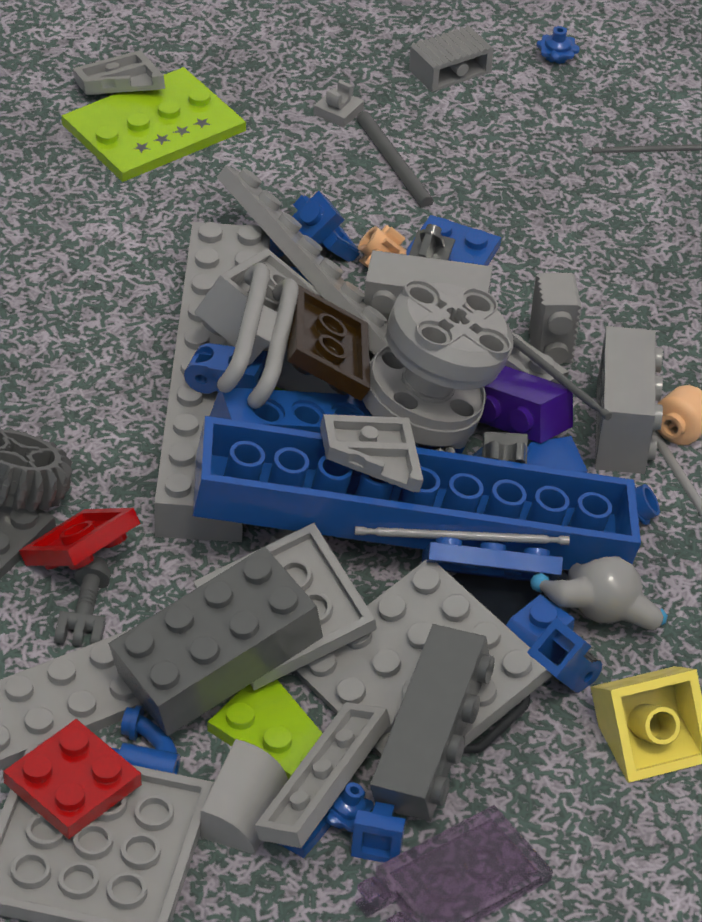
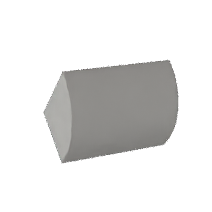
[201,739,288,855]

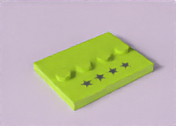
[61,67,246,182]

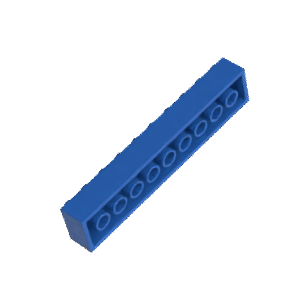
[192,416,641,570]

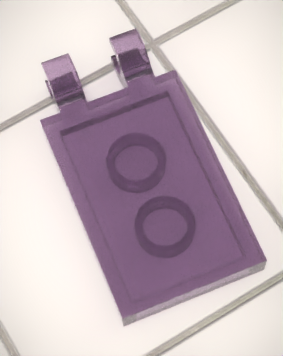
[355,805,553,922]

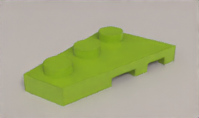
[207,679,323,779]

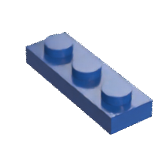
[422,537,563,581]

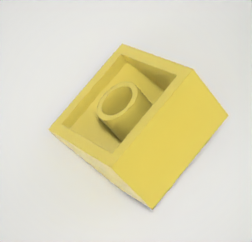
[591,666,702,783]

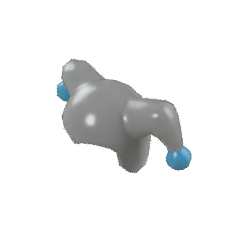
[530,556,668,631]

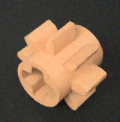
[358,225,407,268]

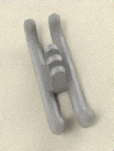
[217,262,299,409]

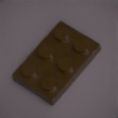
[287,284,370,401]

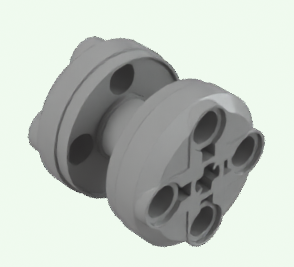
[363,280,514,449]

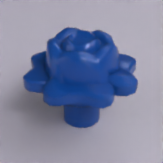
[536,26,580,64]
[326,782,374,833]

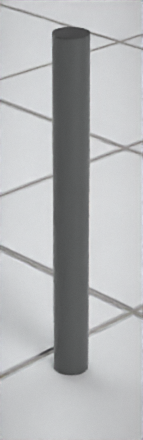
[357,111,434,208]

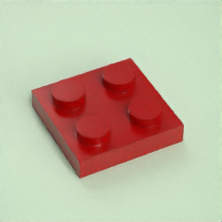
[19,508,141,570]
[3,719,142,839]

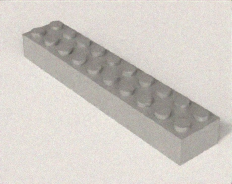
[154,222,271,542]

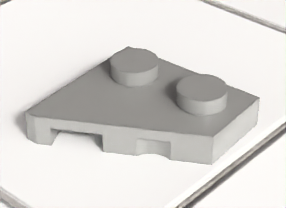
[73,50,165,95]
[320,414,423,492]

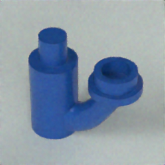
[112,705,180,774]

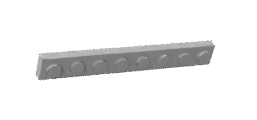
[217,165,388,355]

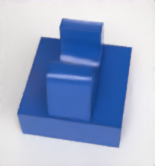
[351,801,406,866]

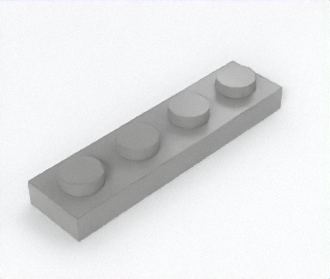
[255,702,391,848]

